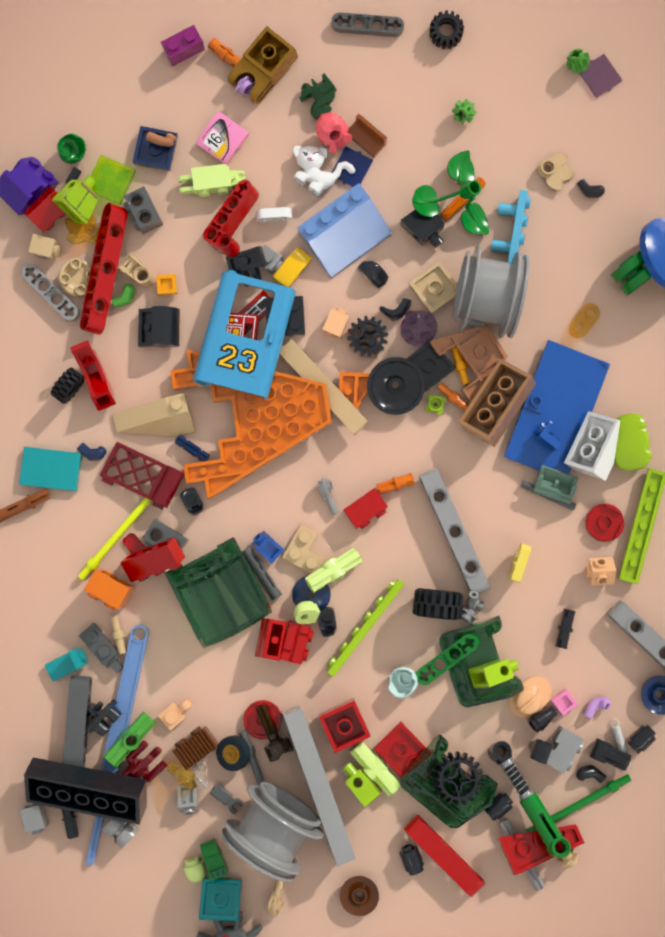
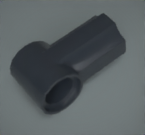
[589,738,632,771]
[528,739,553,764]

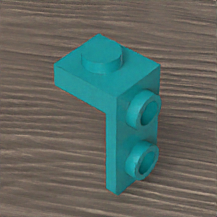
[45,647,88,682]

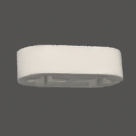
[256,207,292,222]

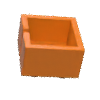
[84,569,136,610]

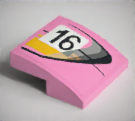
[196,111,249,165]

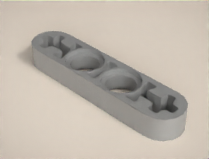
[21,264,80,322]

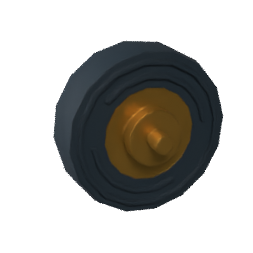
[216,735,251,771]

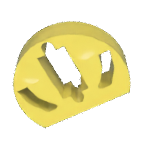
[509,543,531,583]

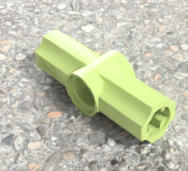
[305,548,362,593]
[350,741,401,796]

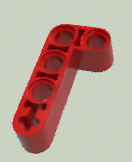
[203,179,259,257]

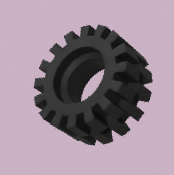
[429,10,464,49]
[50,367,85,404]

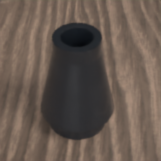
[528,706,557,733]

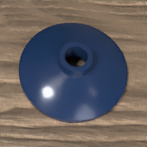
[292,576,331,609]
[641,675,665,715]

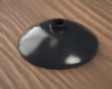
[367,357,425,415]

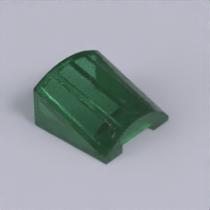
[165,537,272,648]

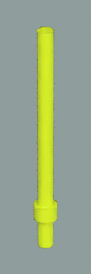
[78,493,152,581]

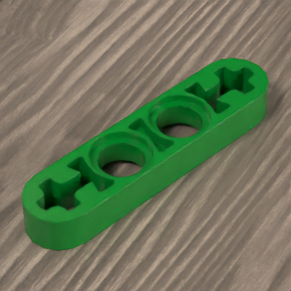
[416,633,480,685]

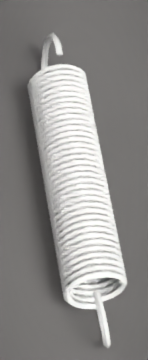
[610,719,631,768]

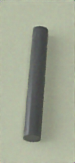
[521,480,576,511]

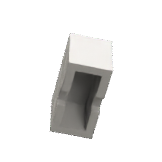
[546,726,583,774]

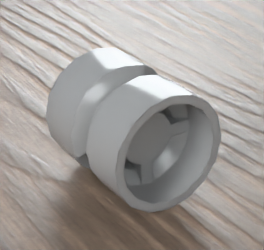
[102,819,139,849]

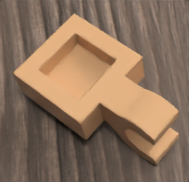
[158,698,193,730]

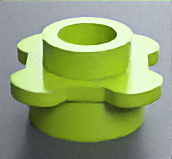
[425,394,446,415]

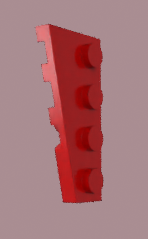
[498,824,585,875]

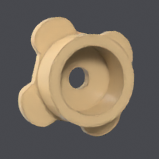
[557,849,578,868]

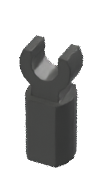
[209,783,243,814]

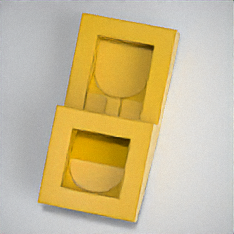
[272,247,312,287]

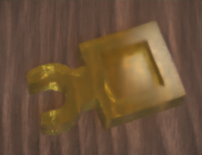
[167,761,197,792]

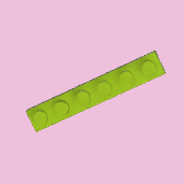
[618,468,665,584]
[327,579,405,677]

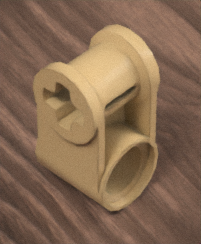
[117,253,154,288]

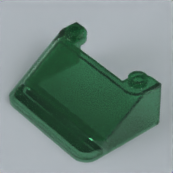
[439,615,524,707]
[400,735,498,828]

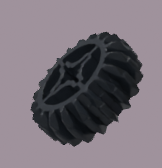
[430,751,484,806]

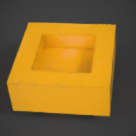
[156,274,177,296]

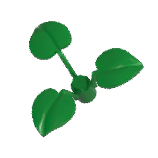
[412,150,489,235]

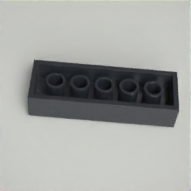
[24,757,147,825]

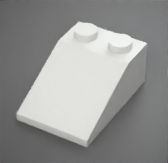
[564,411,620,481]

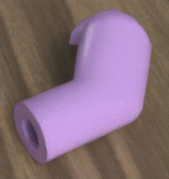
[583,696,611,719]

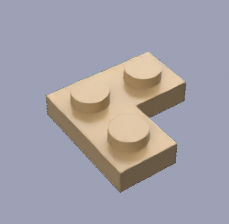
[282,524,325,574]

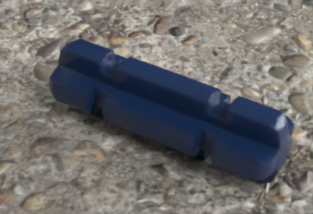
[175,435,210,462]

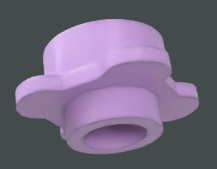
[235,76,254,96]

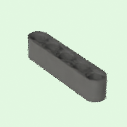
[63,675,92,767]

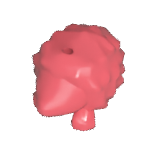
[315,112,352,153]

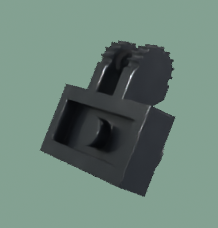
[226,246,267,287]

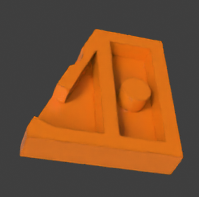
[339,372,370,410]

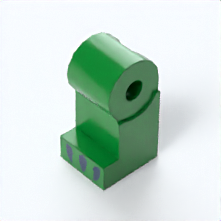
[200,838,229,881]

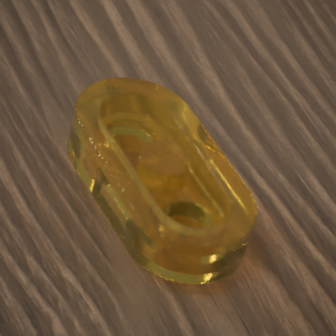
[569,303,600,339]

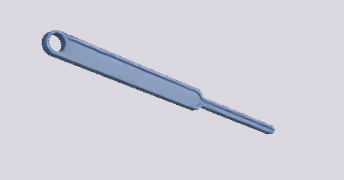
[86,625,149,865]

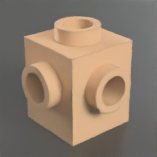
[585,557,616,586]

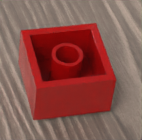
[319,698,371,753]

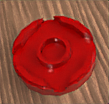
[585,504,625,542]
[243,700,282,740]

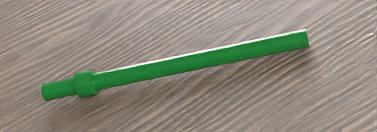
[526,774,632,832]

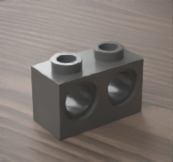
[123,186,163,234]
[142,519,189,551]

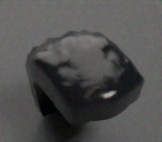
[358,261,389,288]
[379,298,412,321]
[180,488,204,516]
[318,606,337,637]

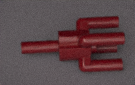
[121,740,167,783]

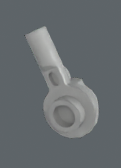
[318,477,339,515]

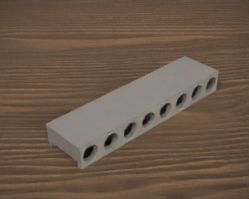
[281,706,356,867]

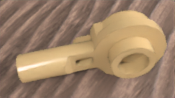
[268,879,284,916]

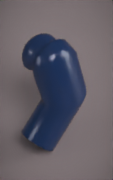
[77,443,107,461]

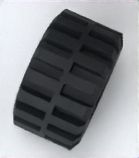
[413,588,463,620]

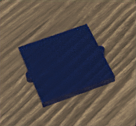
[332,146,373,187]

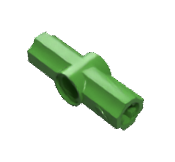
[103,711,156,768]

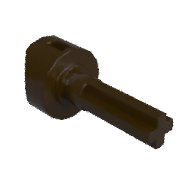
[256,704,293,762]

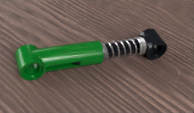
[488,741,571,858]

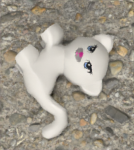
[293,146,355,197]

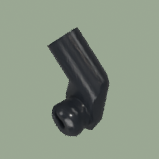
[577,178,605,198]
[576,765,606,783]

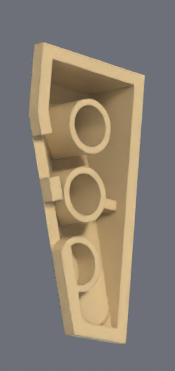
[112,393,195,437]

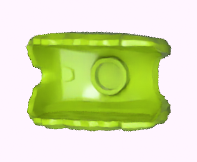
[614,413,652,471]

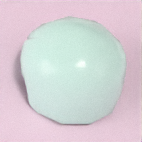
[388,666,418,699]

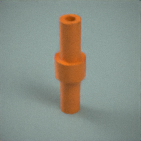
[437,383,469,411]

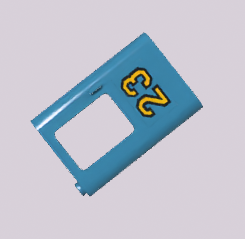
[192,270,296,400]

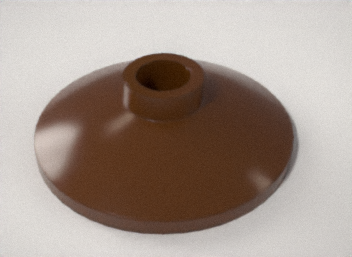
[340,876,379,916]

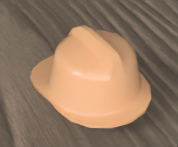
[509,676,552,718]

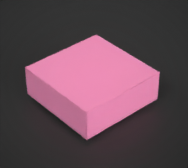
[550,688,578,716]

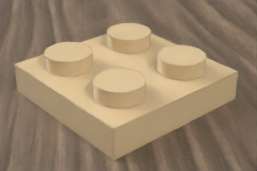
[409,261,457,314]

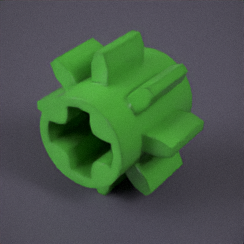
[566,49,590,73]
[452,99,477,124]

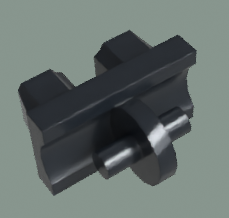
[86,699,122,736]

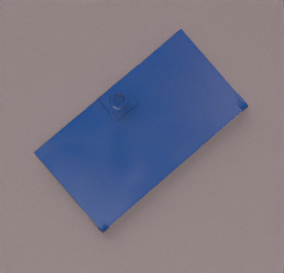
[504,340,610,474]

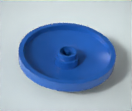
[640,218,665,289]

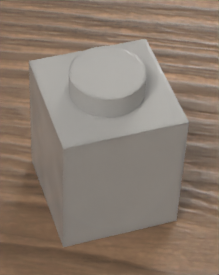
[20,804,49,835]

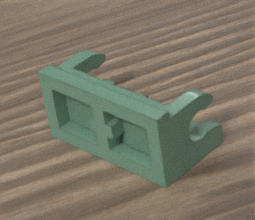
[533,465,578,504]

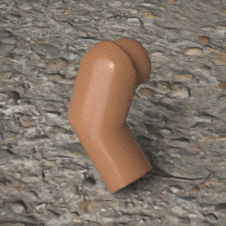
[146,132,176,147]

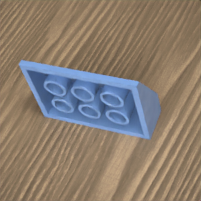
[297,183,392,278]

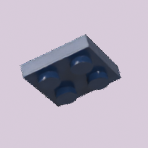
[133,126,178,171]

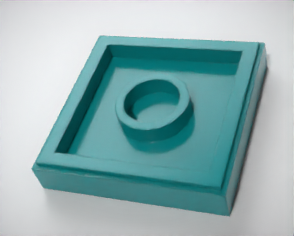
[199,878,242,922]

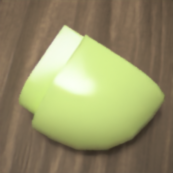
[294,601,320,624]
[183,855,206,883]

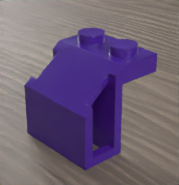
[0,157,59,215]

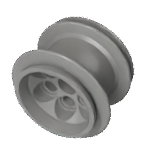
[453,244,530,338]
[221,782,323,882]

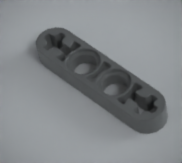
[331,12,404,37]

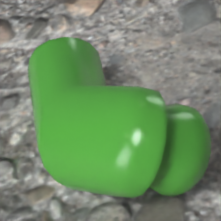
[112,283,135,308]

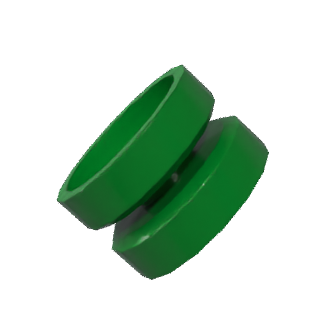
[611,251,652,296]

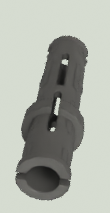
[241,546,282,601]

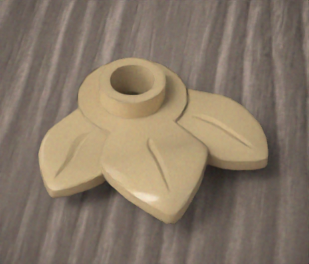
[538,153,575,191]

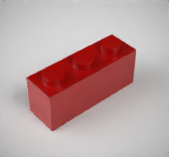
[120,537,185,582]

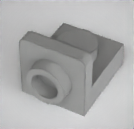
[261,245,283,274]
[177,783,200,815]

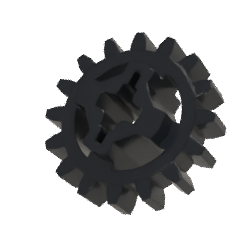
[347,316,388,358]

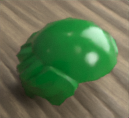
[57,133,86,164]

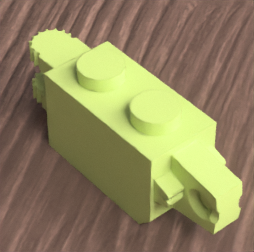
[178,164,246,197]

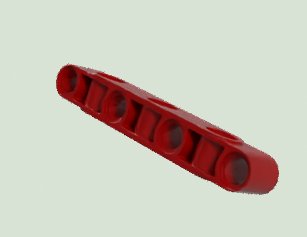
[80,203,128,335]

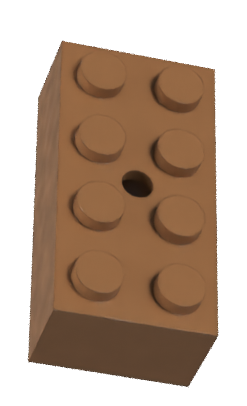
[458,359,536,447]

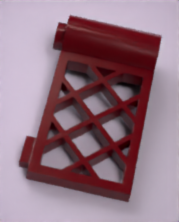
[99,442,184,510]

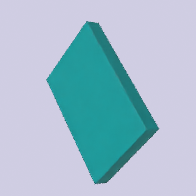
[19,447,82,491]

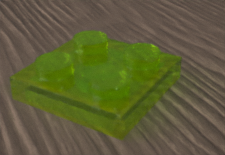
[91,155,136,205]

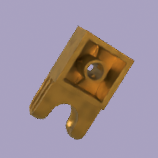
[228,26,298,104]

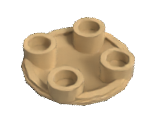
[59,258,91,296]

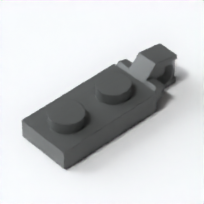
[79,623,123,673]

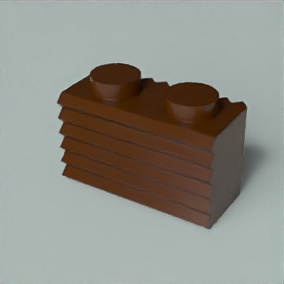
[173,726,219,770]

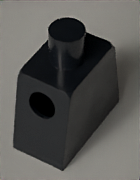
[400,210,444,248]

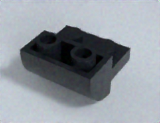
[138,306,180,348]

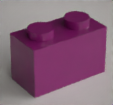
[161,25,205,67]

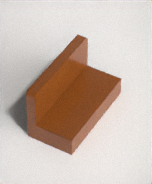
[348,113,387,158]

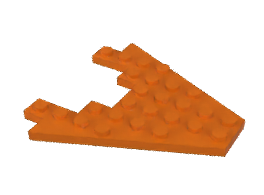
[170,350,332,499]

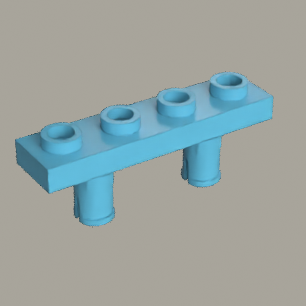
[491,190,531,263]

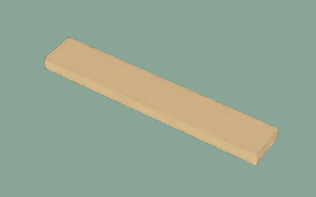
[280,339,369,435]

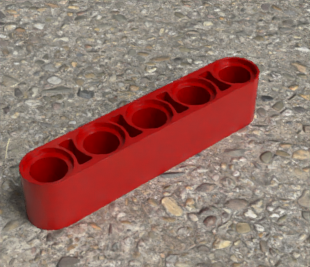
[404,814,485,897]

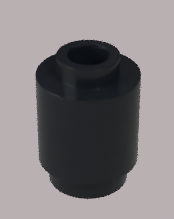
[627,725,656,754]
[484,792,513,821]
[399,844,424,876]

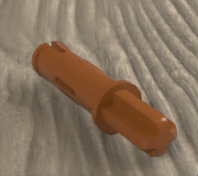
[0,489,50,522]

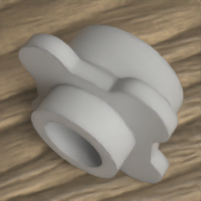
[461,607,478,624]

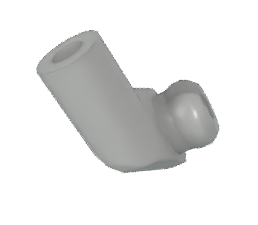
[467,591,484,611]

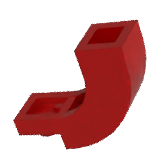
[70,340,116,411]

